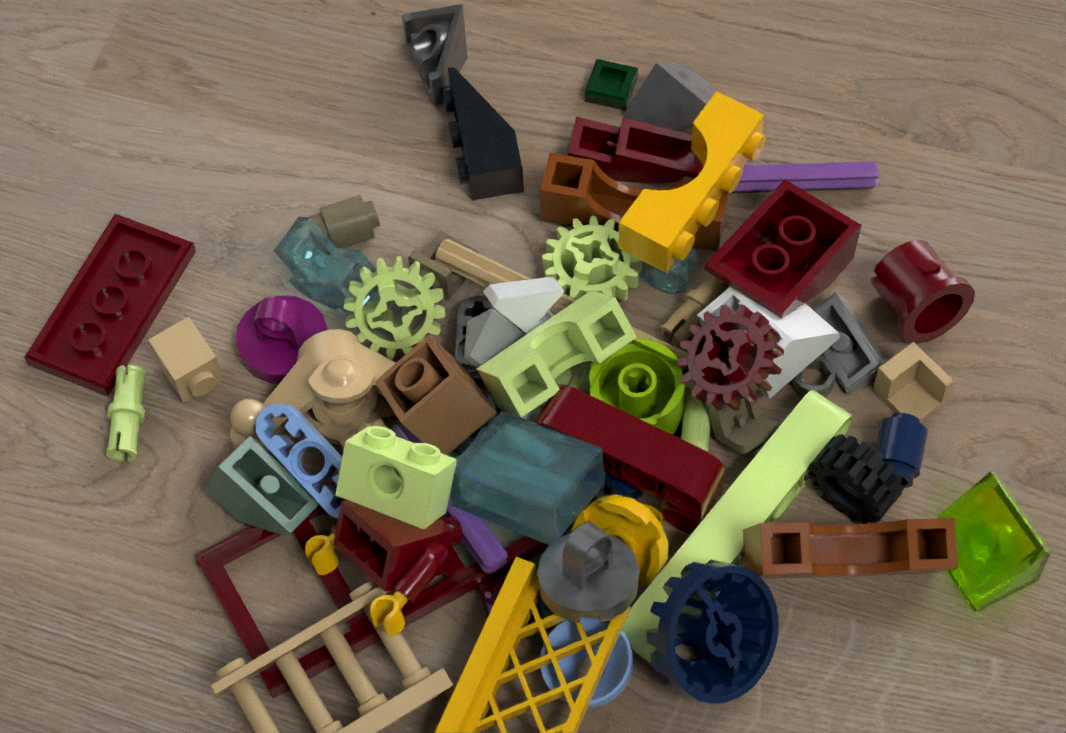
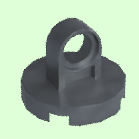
[537,522,639,623]

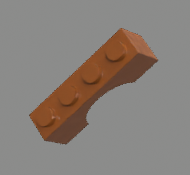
[540,153,729,251]
[743,518,958,579]

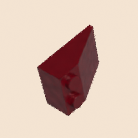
[704,179,862,318]

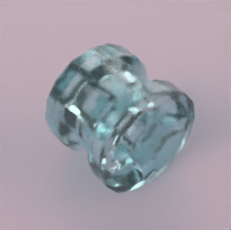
[644,247,699,295]

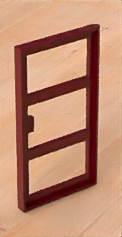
[195,428,561,699]

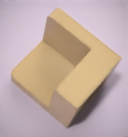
[873,342,953,423]

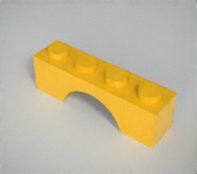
[619,91,766,273]

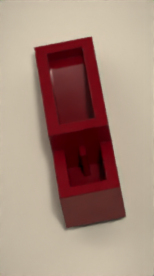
[566,116,703,183]

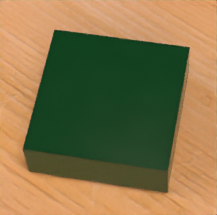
[585,59,638,111]

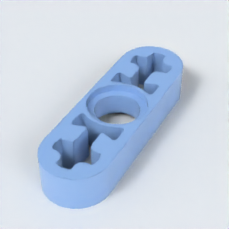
[256,404,342,518]

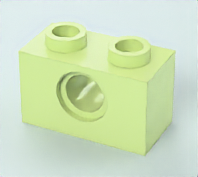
[335,426,457,530]

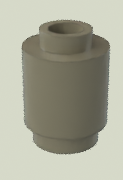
[310,195,380,251]

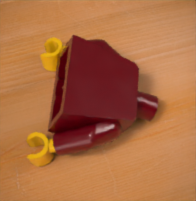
[305,500,462,637]

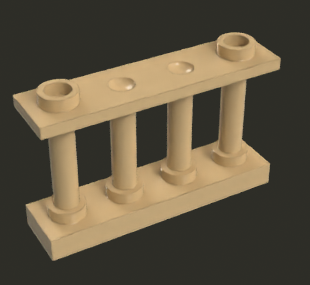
[211,580,453,733]

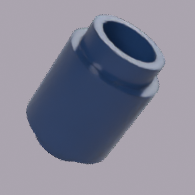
[874,413,928,488]

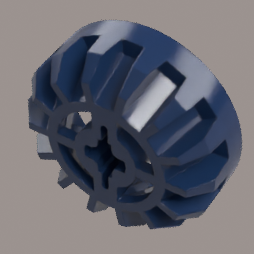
[646,559,779,704]

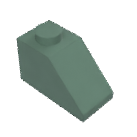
[204,436,320,537]

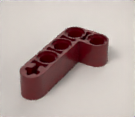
[532,384,725,534]

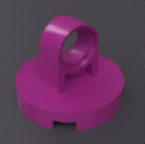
[236,296,328,384]

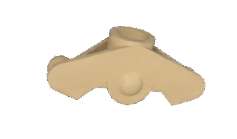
[230,329,396,456]

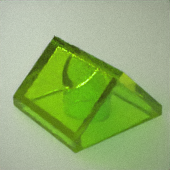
[936,471,1052,612]

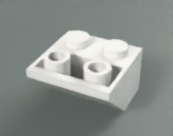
[697,287,840,399]

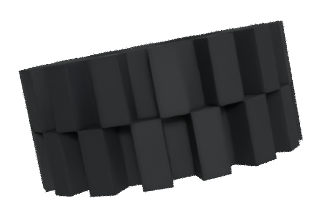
[808,434,904,524]

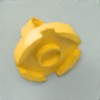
[571,494,668,587]

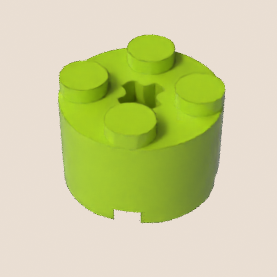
[589,338,686,435]

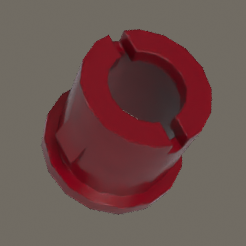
[871,240,975,344]

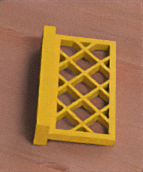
[435,557,631,733]

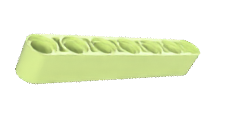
[622,390,853,663]

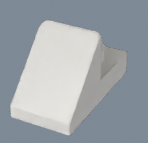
[483,277,564,334]

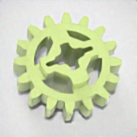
[542,216,642,301]
[344,256,445,360]

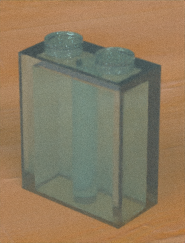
[450,411,605,546]

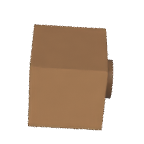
[375,334,497,455]

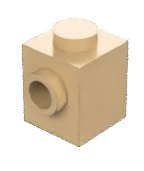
[148,317,224,403]

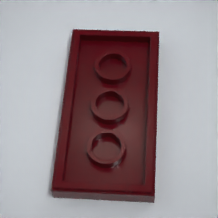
[24,214,196,397]

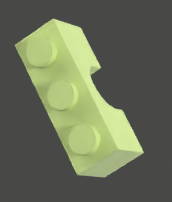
[477,291,637,418]

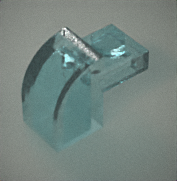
[274,217,379,314]

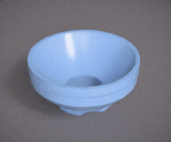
[540,616,633,708]

